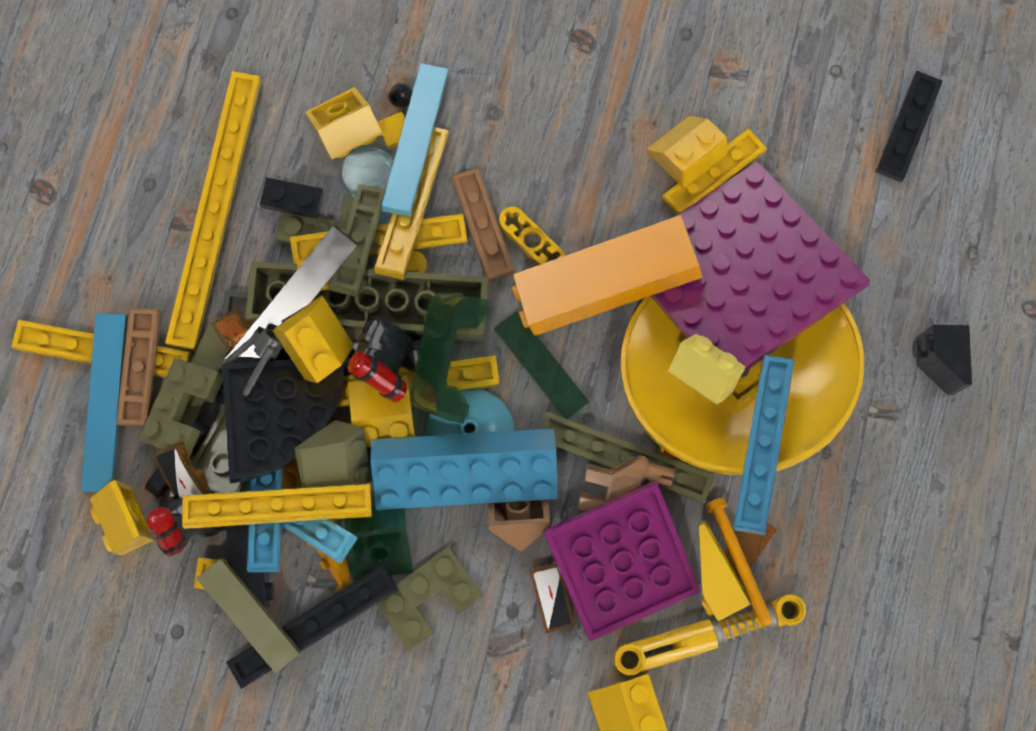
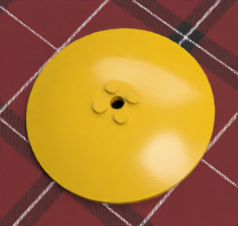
[621,296,864,475]

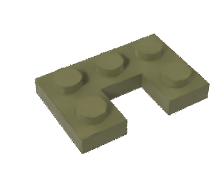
[276,194,354,245]
[138,358,223,459]
[377,547,483,651]

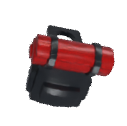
[342,316,412,403]
[147,485,226,557]

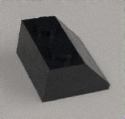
[912,325,972,395]

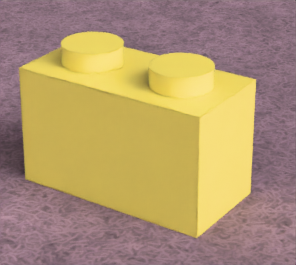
[668,334,746,405]

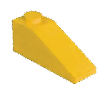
[699,520,751,622]

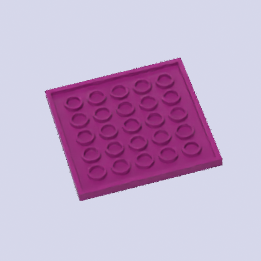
[651,161,870,374]

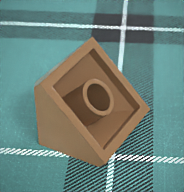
[488,500,551,552]

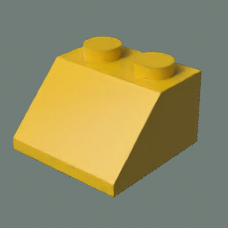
[305,87,382,160]
[646,116,727,189]
[272,296,354,383]
[348,372,416,447]
[90,480,155,556]
[587,673,667,731]

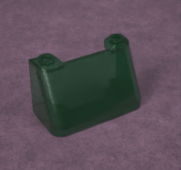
[410,293,491,424]

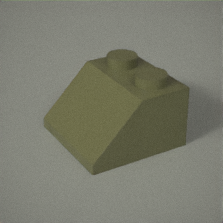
[295,420,371,488]

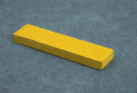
[661,128,767,215]

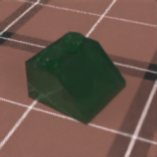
[344,507,413,580]

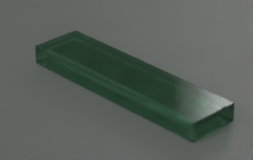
[494,311,589,419]

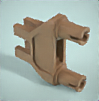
[578,456,675,511]

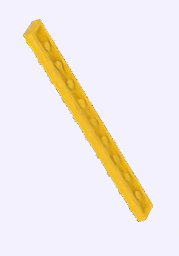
[165,71,262,351]

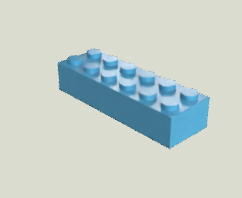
[370,428,558,510]

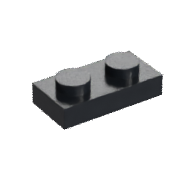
[260,177,324,219]

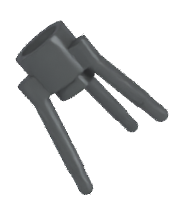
[215,328,283,396]

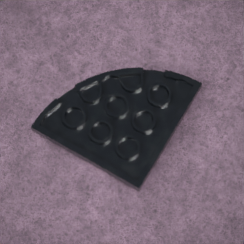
[222,359,344,483]

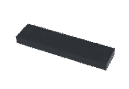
[875,71,943,182]

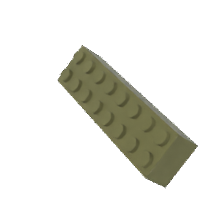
[245,261,488,343]

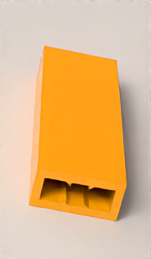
[512,215,702,336]

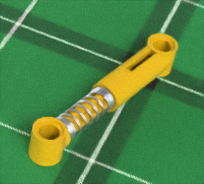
[612,594,807,676]

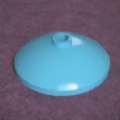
[426,389,514,436]

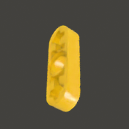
[499,206,565,266]

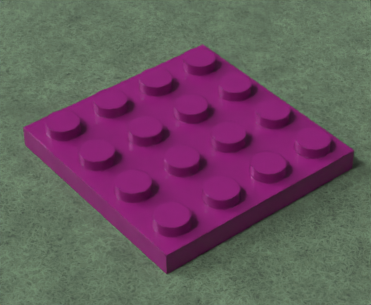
[543,481,701,642]

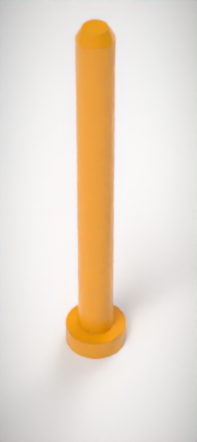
[705,498,772,627]

